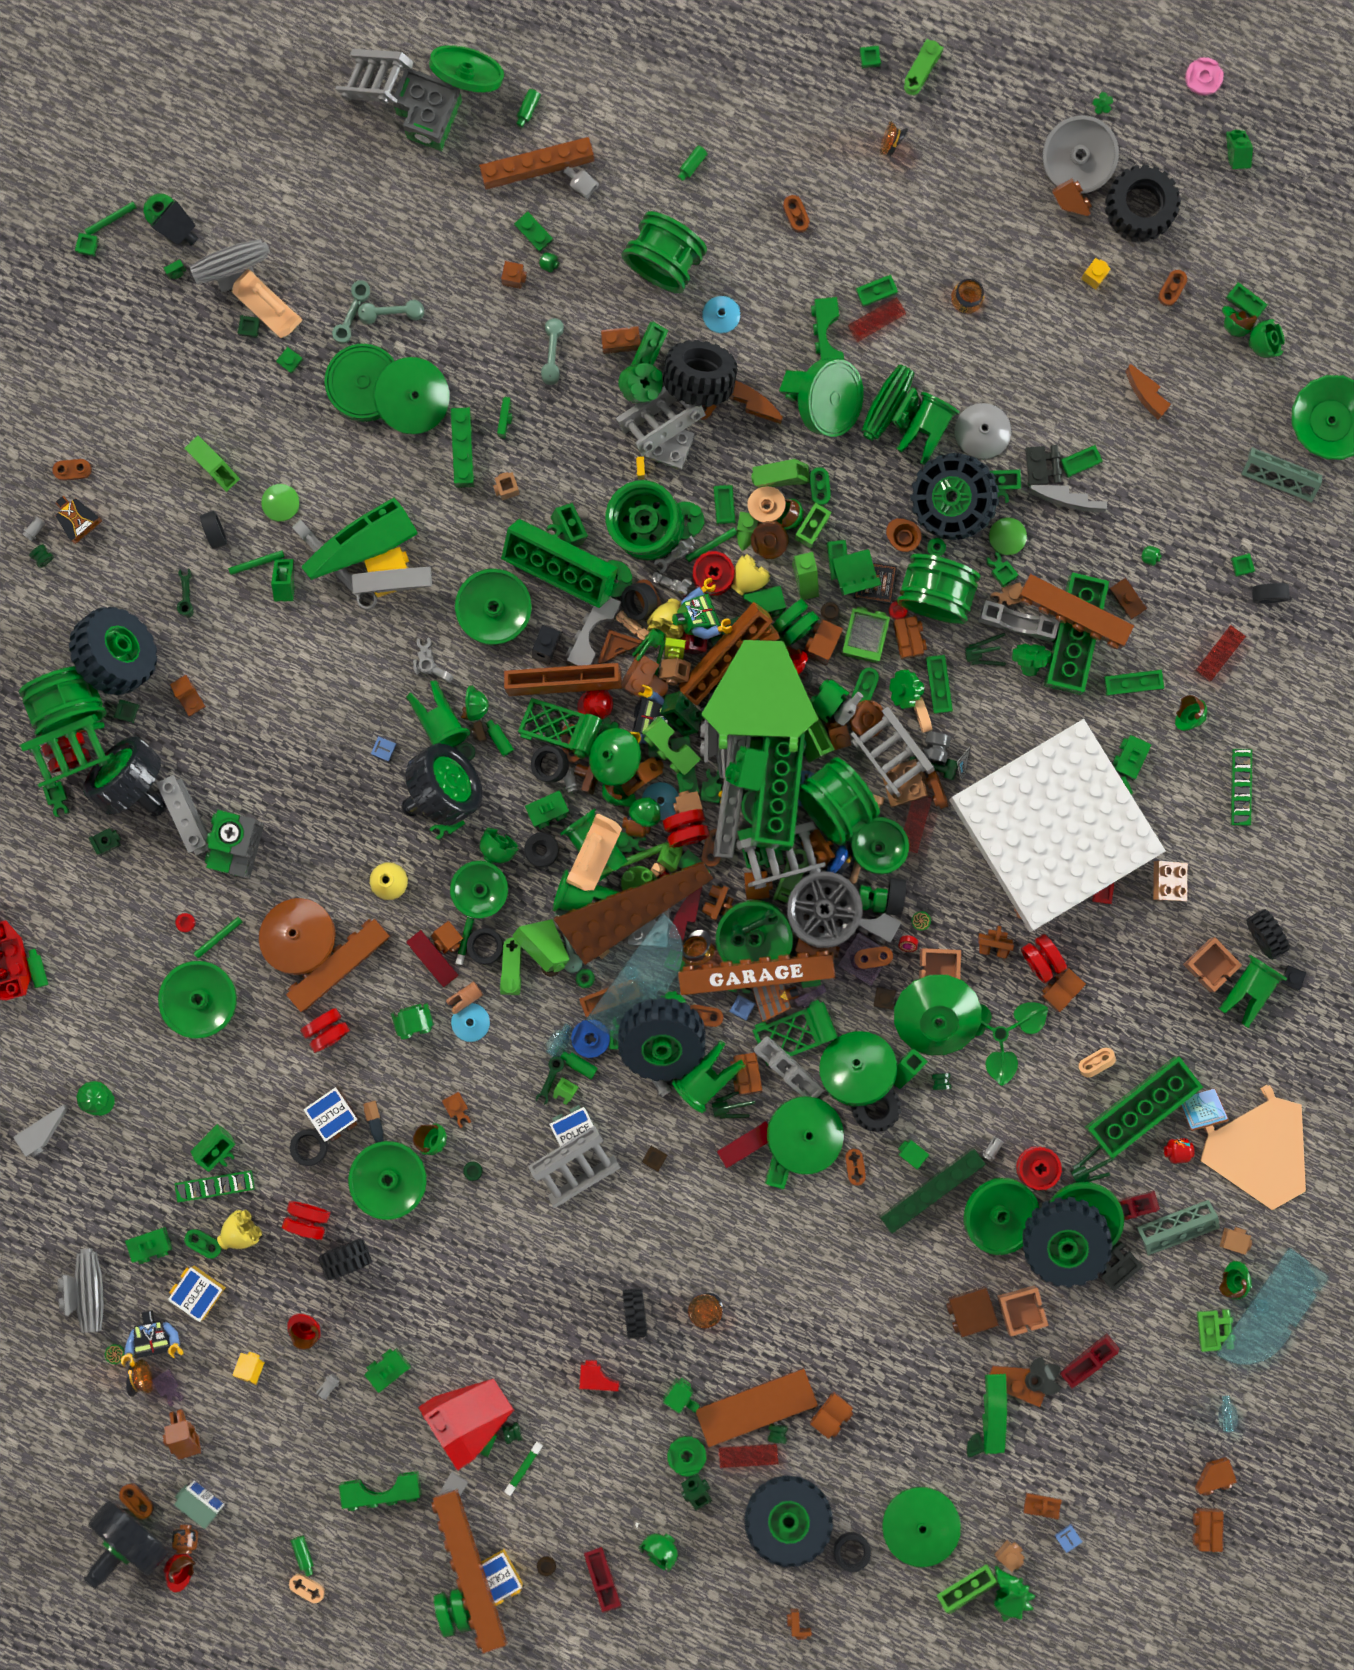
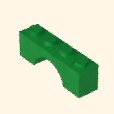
[811,297,844,360]
[451,407,475,488]
[339,1471,422,1511]

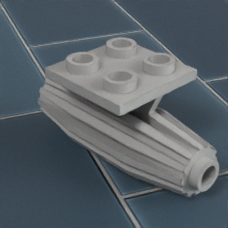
[189,239,270,293]
[700,719,731,778]
[57,1248,104,1333]

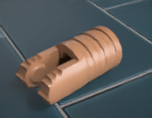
[446,981,483,1014]

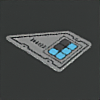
[957,747,970,779]

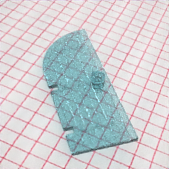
[586,914,683,1041]
[1216,1247,1329,1365]

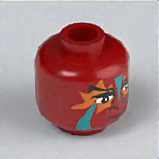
[1164,1138,1194,1164]

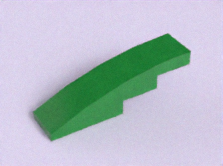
[982,1374,1007,1454]

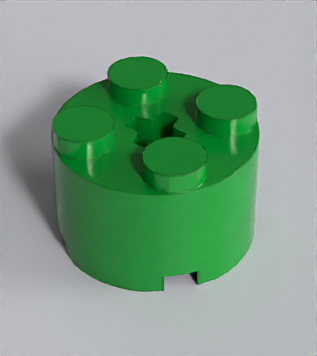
[618,363,663,403]
[810,679,850,723]
[391,1003,434,1040]

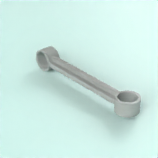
[292,520,377,610]

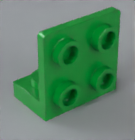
[832,549,881,596]

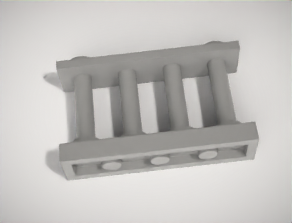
[335,49,414,104]
[616,386,706,457]
[851,707,935,797]
[156,775,211,856]
[736,821,826,889]
[528,1126,621,1208]

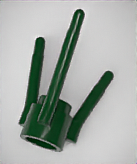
[965,633,1006,666]
[712,1091,755,1119]
[1070,1146,1114,1183]

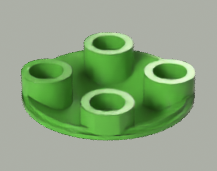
[261,484,299,521]
[989,517,1027,555]
[621,866,657,891]

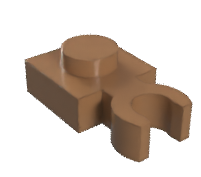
[990,582,1022,607]

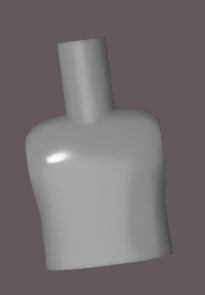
[564,166,599,199]
[834,692,863,726]

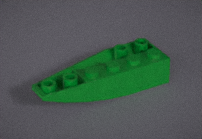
[301,498,418,580]

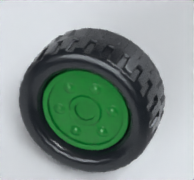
[83,737,167,816]
[401,743,483,826]
[83,1500,169,1590]

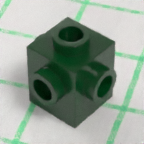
[681,1474,712,1511]

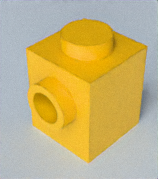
[1081,258,1110,290]
[232,1352,265,1385]

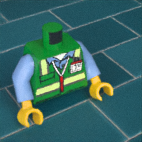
[672,578,732,639]

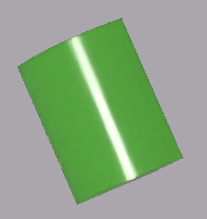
[804,716,835,763]

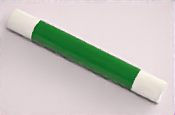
[456,916,474,965]
[504,1442,543,1496]

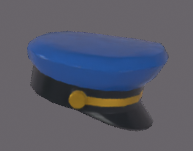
[826,845,855,875]

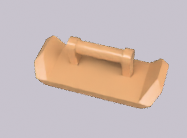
[232,269,302,338]
[566,814,622,891]

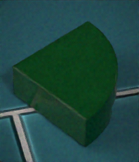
[966,1432,985,1458]

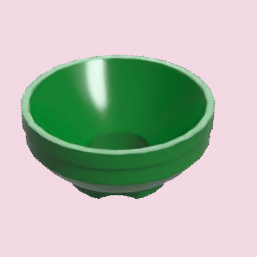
[143,193,173,225]

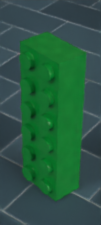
[501,519,618,608]
[1044,572,1110,695]
[751,733,805,851]
[1084,1056,1203,1158]

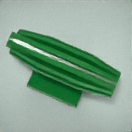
[861,364,921,441]

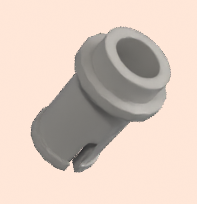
[22,516,46,541]
[564,768,579,793]
[650,1079,672,1097]
[982,1136,1004,1162]
[316,1373,340,1400]

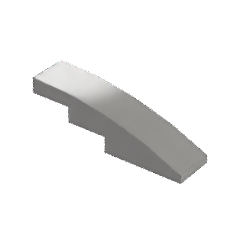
[1029,485,1107,513]
[352,567,432,594]
[754,1036,825,1098]

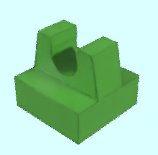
[553,1077,579,1105]

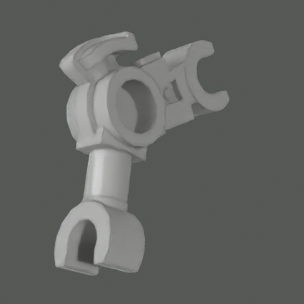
[654,536,696,573]
[651,572,692,596]
[413,638,453,683]

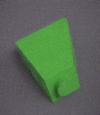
[185,436,240,492]
[751,459,810,488]
[792,552,819,600]
[513,919,570,972]

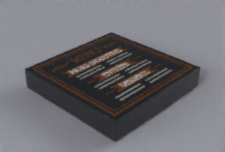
[853,563,897,605]

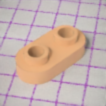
[1079,1048,1116,1078]

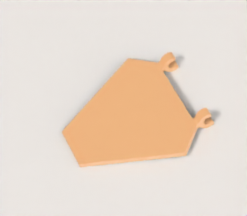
[1200,1085,1306,1210]

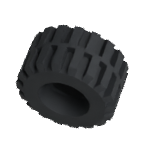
[851,1088,901,1132]
[318,1239,372,1280]

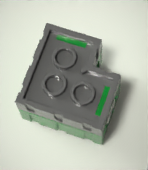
[393,69,462,152]
[205,810,264,879]

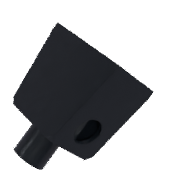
[150,199,198,246]
[532,625,563,665]

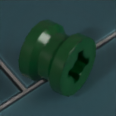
[29,544,54,568]
[931,1073,952,1090]
[502,1421,523,1445]
[767,1424,788,1444]

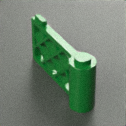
[518,697,603,759]
[752,999,838,1066]

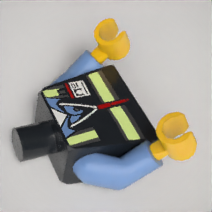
[630,685,677,744]
[121,1310,183,1368]

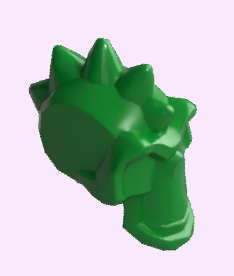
[994,1566,1036,1622]

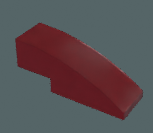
[668,887,702,940]
[406,930,459,987]
[717,1121,768,1168]
[1119,1190,1160,1220]
[1060,1334,1120,1389]
[583,1547,622,1613]

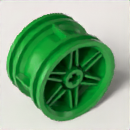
[621,211,707,294]
[605,480,684,561]
[897,554,981,624]
[19,666,107,738]
[798,757,880,845]

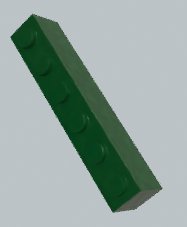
[879,1148,986,1234]

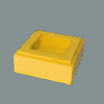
[636,457,645,479]

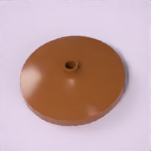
[259,898,335,975]

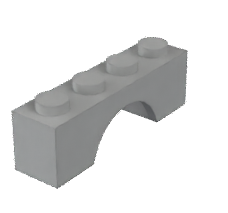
[565,597,621,666]
[978,600,1059,642]
[822,890,901,944]

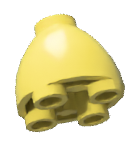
[731,554,771,596]
[647,599,684,639]
[370,862,408,900]
[217,1210,262,1250]

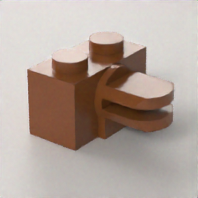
[622,654,668,698]
[163,1409,201,1460]

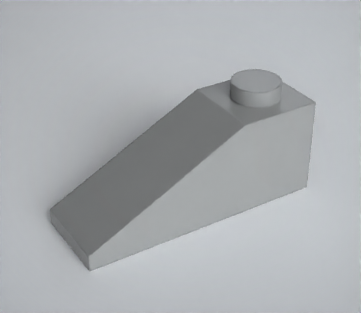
[13,1105,69,1157]

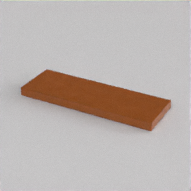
[696,1368,818,1447]

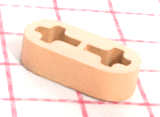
[914,697,932,733]
[289,1574,325,1603]

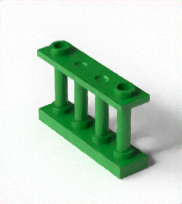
[20,713,114,789]

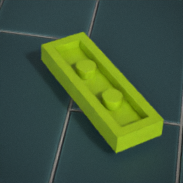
[664,637,685,660]

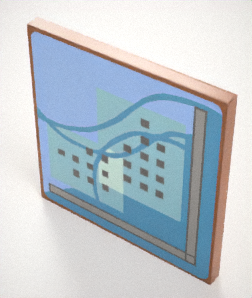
[1180,1088,1229,1131]

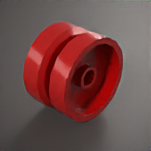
[693,551,734,597]
[41,733,91,773]
[662,809,710,848]
[1020,934,1067,983]
[300,1008,351,1053]
[1016,1146,1062,1190]
[281,1201,331,1240]

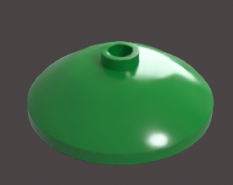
[589,728,641,786]
[851,817,909,874]
[450,861,508,919]

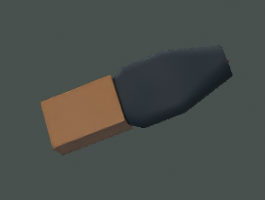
[363,1101,383,1143]

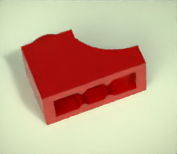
[579,1360,619,1391]

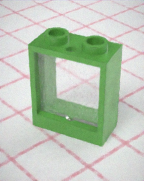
[841,607,890,664]

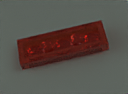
[848,297,906,342]
[1195,625,1246,682]
[904,796,932,854]
[719,1443,779,1468]

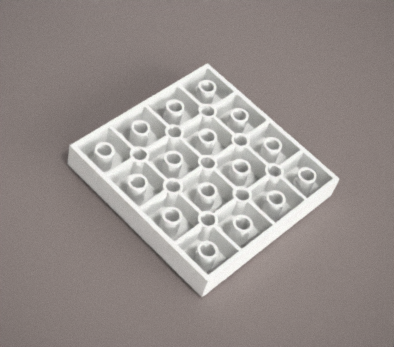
[949,719,1165,932]

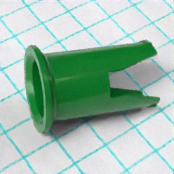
[895,392,960,465]
[406,680,470,747]
[559,808,628,881]
[552,869,619,912]
[1218,954,1288,1028]
[672,1040,745,1113]

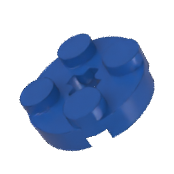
[571,1019,610,1058]

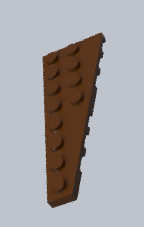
[553,862,713,965]

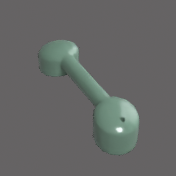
[332,280,370,344]
[358,300,424,325]
[541,318,564,385]
[554,909,582,974]

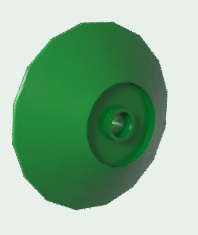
[1292,375,1354,460]
[894,975,982,1055]

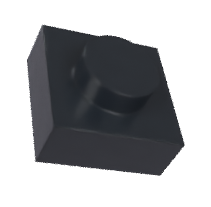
[1281,965,1307,990]

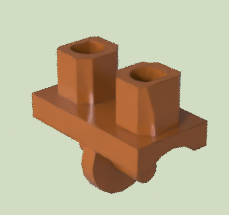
[801,829,835,869]
[702,885,734,921]
[978,925,1014,959]
[1023,1493,1062,1520]

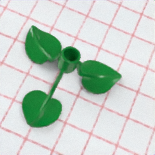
[975,1002,1048,1086]

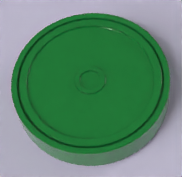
[324,344,394,422]
[798,358,864,437]

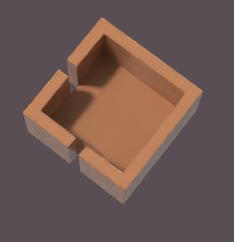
[1183,937,1242,992]
[919,948,961,979]
[997,1286,1048,1336]

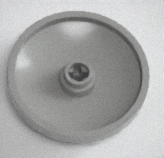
[1042,116,1119,193]

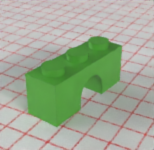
[642,716,701,775]

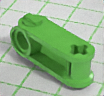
[904,39,944,95]
[773,848,809,903]
[500,937,522,995]

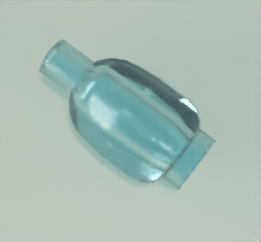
[545,1023,571,1057]
[1218,1395,1238,1432]

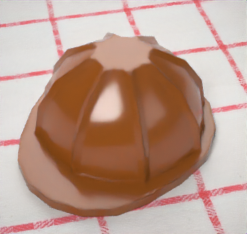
[886,518,921,552]

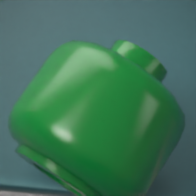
[539,252,560,272]
[1141,546,1162,566]

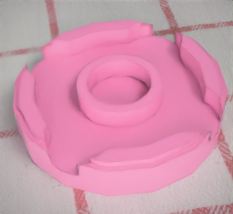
[1185,58,1223,96]

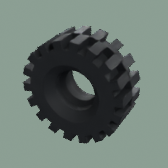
[1246,909,1290,960]
[623,1288,647,1339]

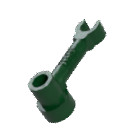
[177,568,194,618]
[909,756,958,780]
[730,910,778,947]
[536,1056,564,1105]

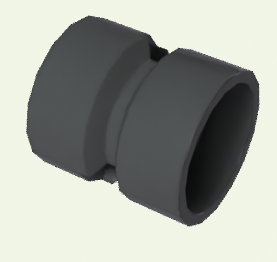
[923,732,951,764]

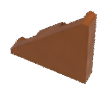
[597,630,643,664]

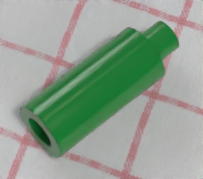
[516,89,541,127]
[677,145,708,181]
[485,720,514,757]
[27,949,49,988]
[561,1051,598,1080]
[290,1535,314,1577]

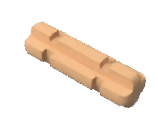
[615,611,649,641]

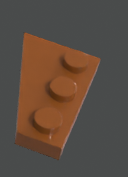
[989,1365,1045,1407]

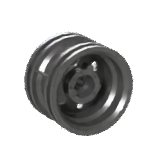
[787,872,862,948]

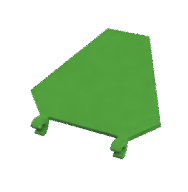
[701,640,818,752]

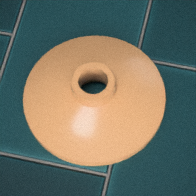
[748,486,786,522]

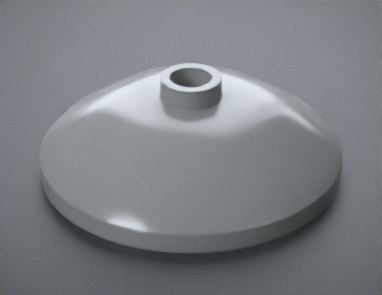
[955,403,1011,459]

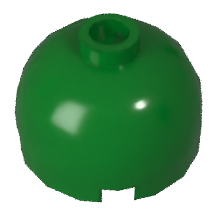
[1249,319,1285,358]
[479,827,519,864]
[638,1533,678,1572]

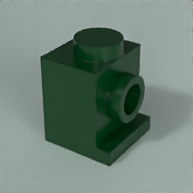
[88,827,122,856]

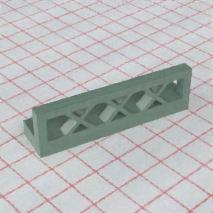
[1241,448,1322,502]
[1137,1200,1220,1255]

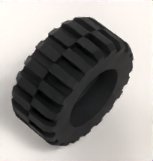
[1105,164,1181,242]
[662,340,738,407]

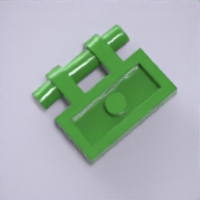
[1197,1309,1235,1352]

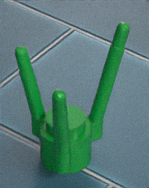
[632,628,666,675]

